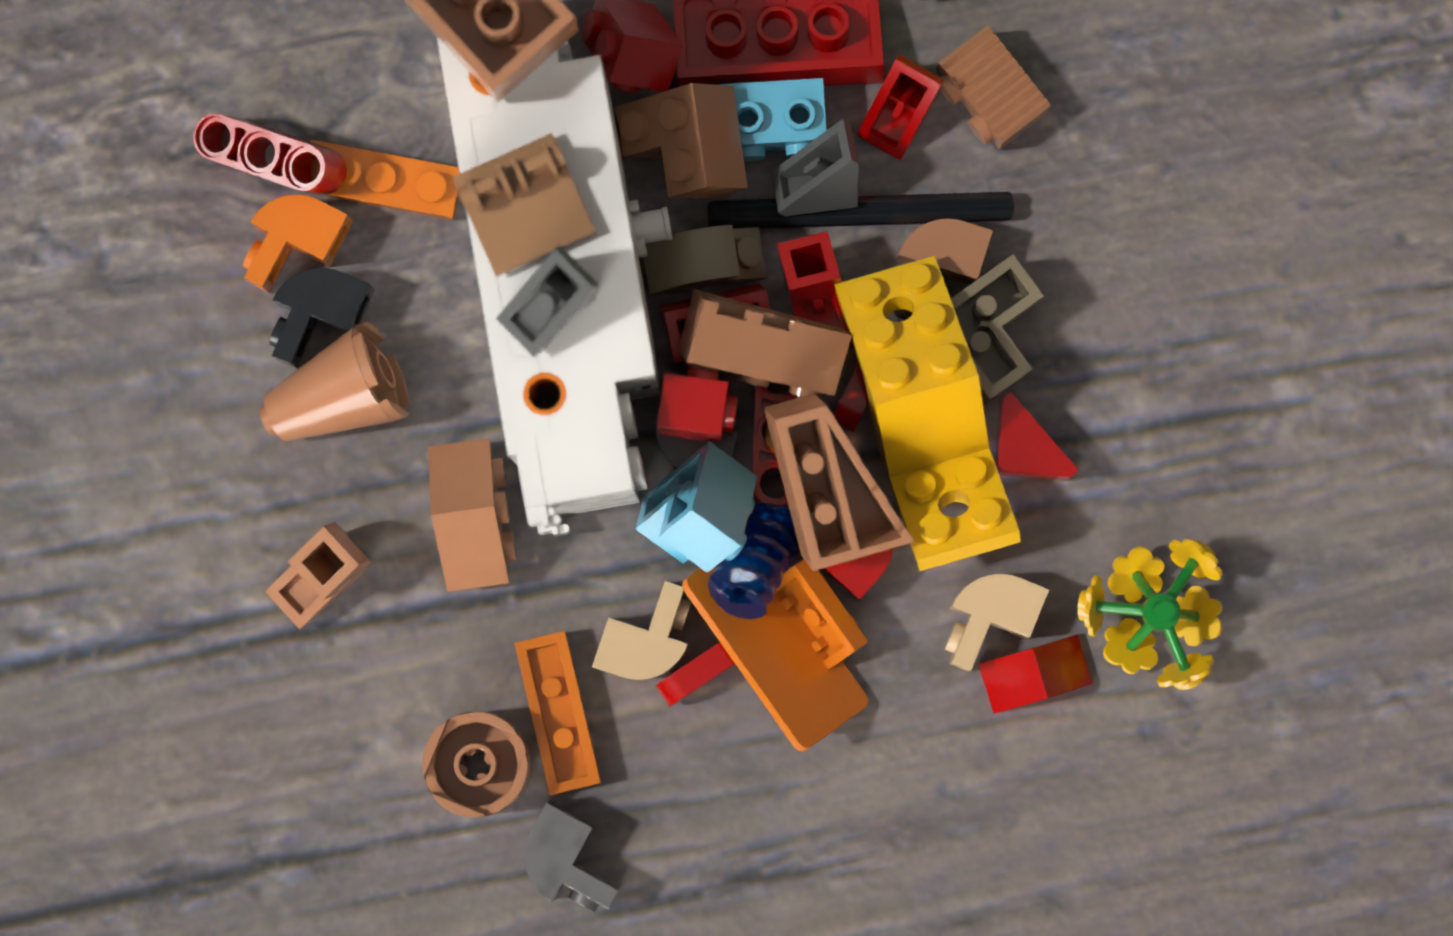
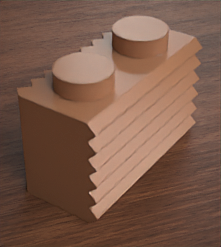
[936,25,1051,150]

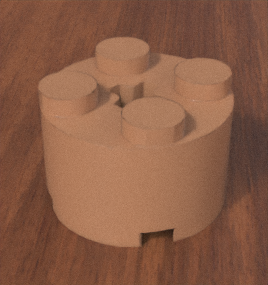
[422,712,531,818]

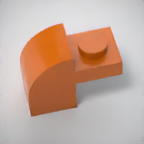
[243,195,354,293]

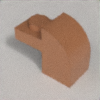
[896,219,993,319]
[265,522,371,629]

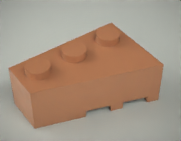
[678,289,852,397]
[764,393,915,571]

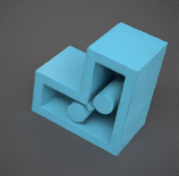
[635,441,757,573]

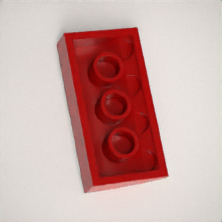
[673,0,884,87]

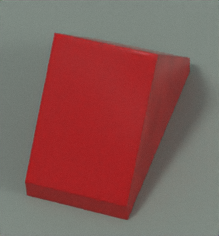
[856,54,944,160]
[995,392,1079,481]
[978,634,1093,714]

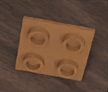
[452,133,596,277]

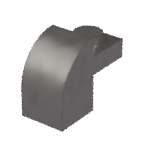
[525,801,620,912]

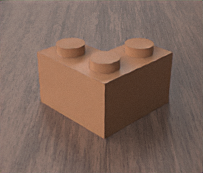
[616,83,748,199]
[428,438,517,592]

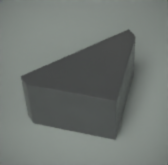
[771,119,859,216]

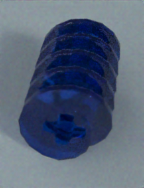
[708,503,798,619]

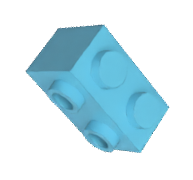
[720,78,827,161]

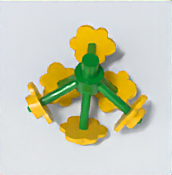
[1077,539,1223,690]

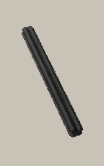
[707,192,1014,229]

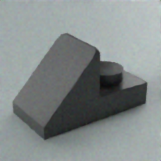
[496,245,599,357]

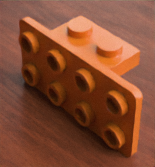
[682,537,869,752]

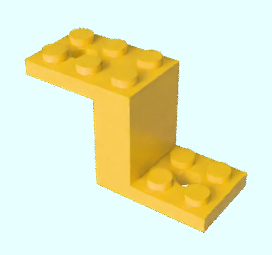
[834,255,1021,571]

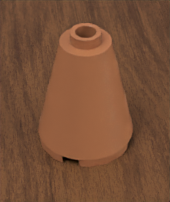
[259,321,410,441]

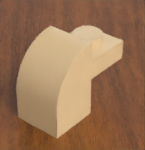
[944,574,1049,671]
[592,581,692,680]

